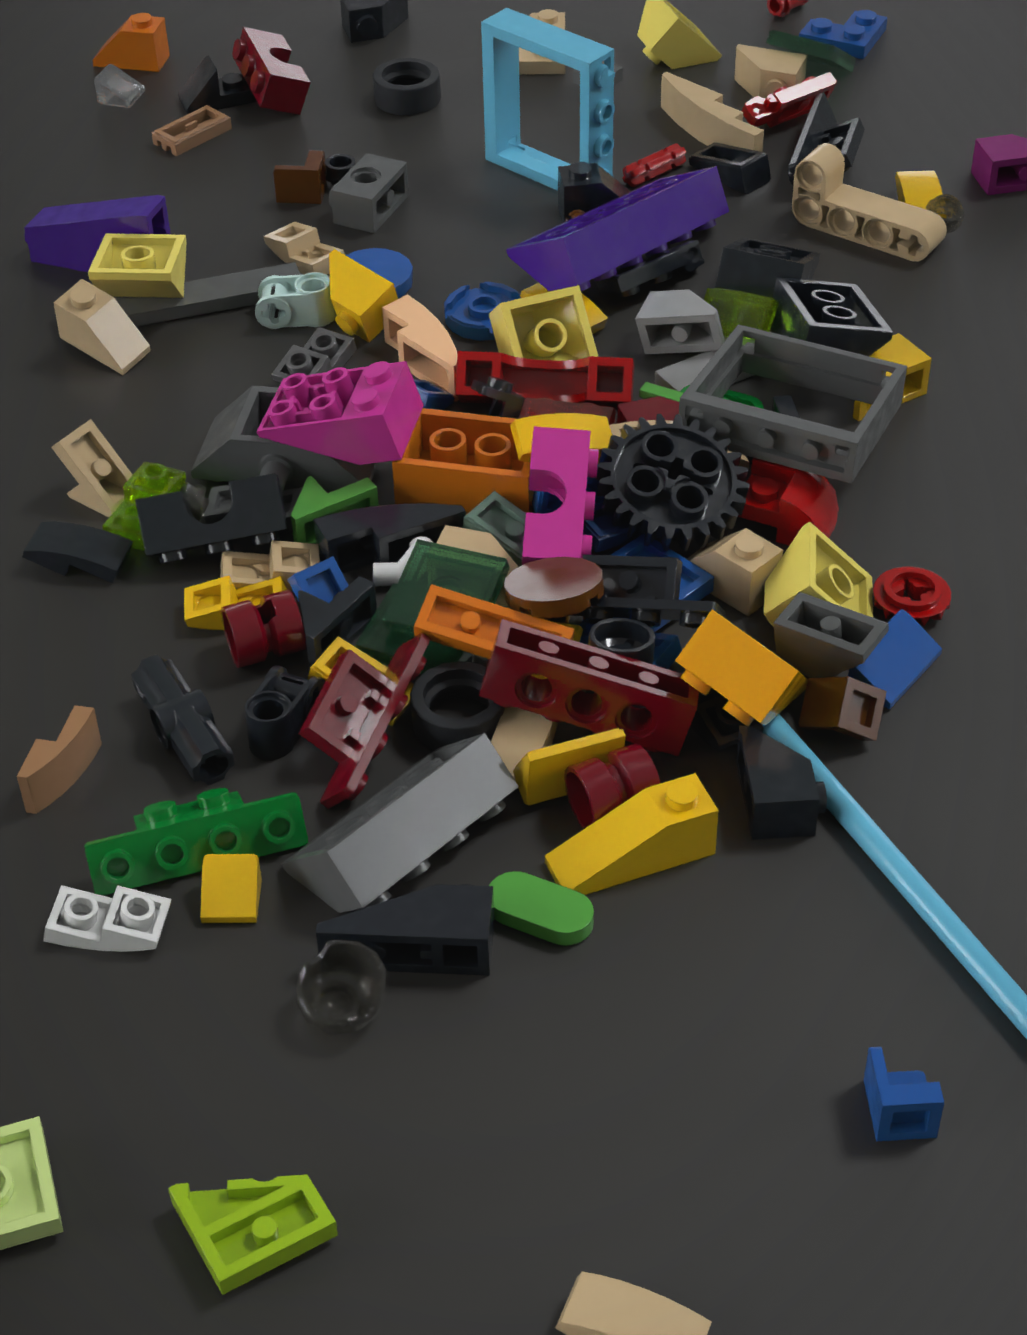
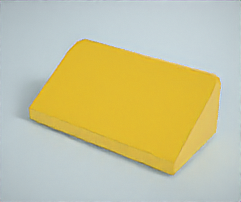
[513,728,626,805]

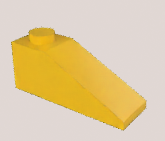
[545,773,719,895]

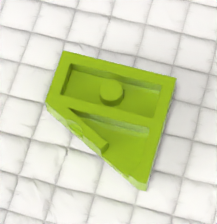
[168,1174,338,1295]

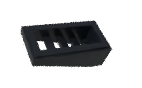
[689,142,771,194]

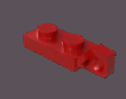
[741,72,837,127]

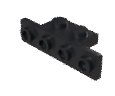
[787,92,865,186]
[529,555,725,629]

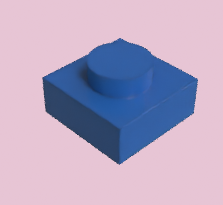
[287,556,349,603]

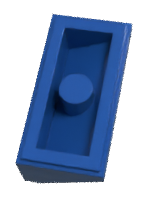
[848,609,942,709]

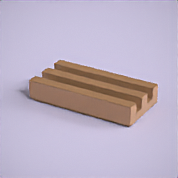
[152,105,232,156]

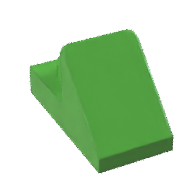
[291,476,379,544]

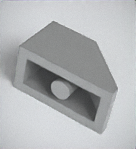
[635,289,725,354]

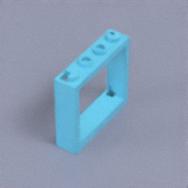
[481,8,615,191]

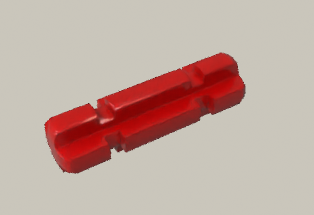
[622,143,687,187]

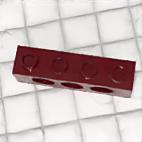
[479,619,699,756]

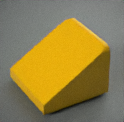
[200,854,262,923]

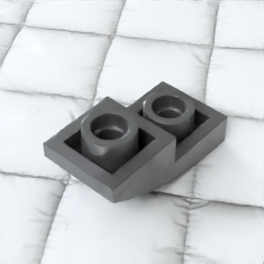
[271,327,357,382]

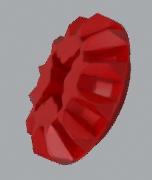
[873,566,951,626]

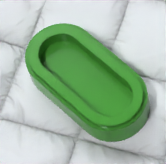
[489,871,594,945]

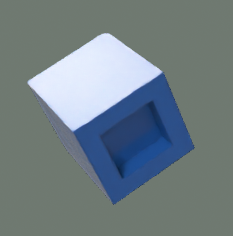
[863,1047,944,1141]

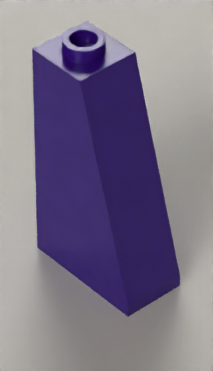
[24,195,171,272]

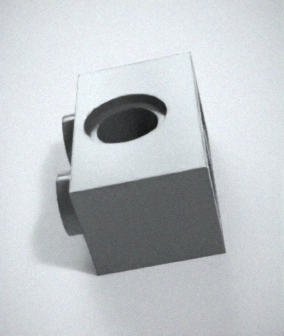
[329,153,409,233]

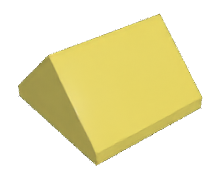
[88,233,187,298]

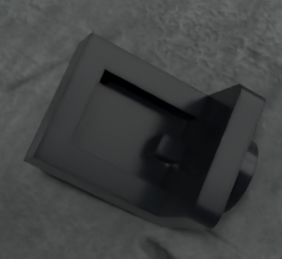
[471,376,525,419]

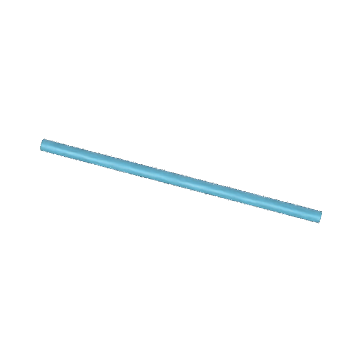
[762,714,1027,1039]

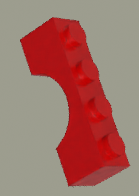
[455,351,634,409]

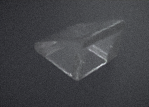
[94,64,145,108]

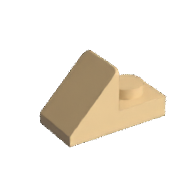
[51,419,146,518]

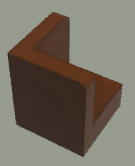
[273,150,327,204]
[799,676,887,741]

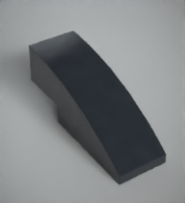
[314,503,466,573]

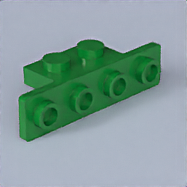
[84,788,308,896]

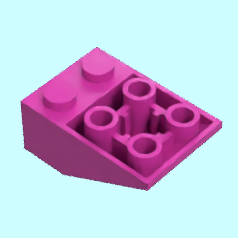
[257,361,424,465]

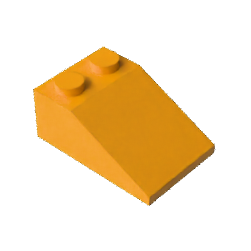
[675,609,808,727]

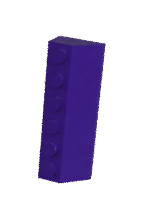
[506,166,730,291]

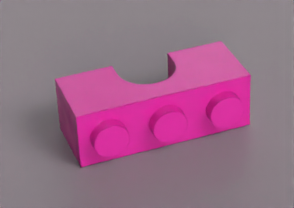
[522,426,599,565]

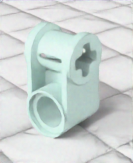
[255,272,336,329]

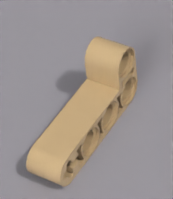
[792,143,947,262]

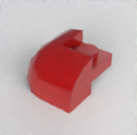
[738,458,839,546]

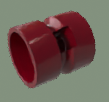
[221,589,306,668]
[564,743,661,829]

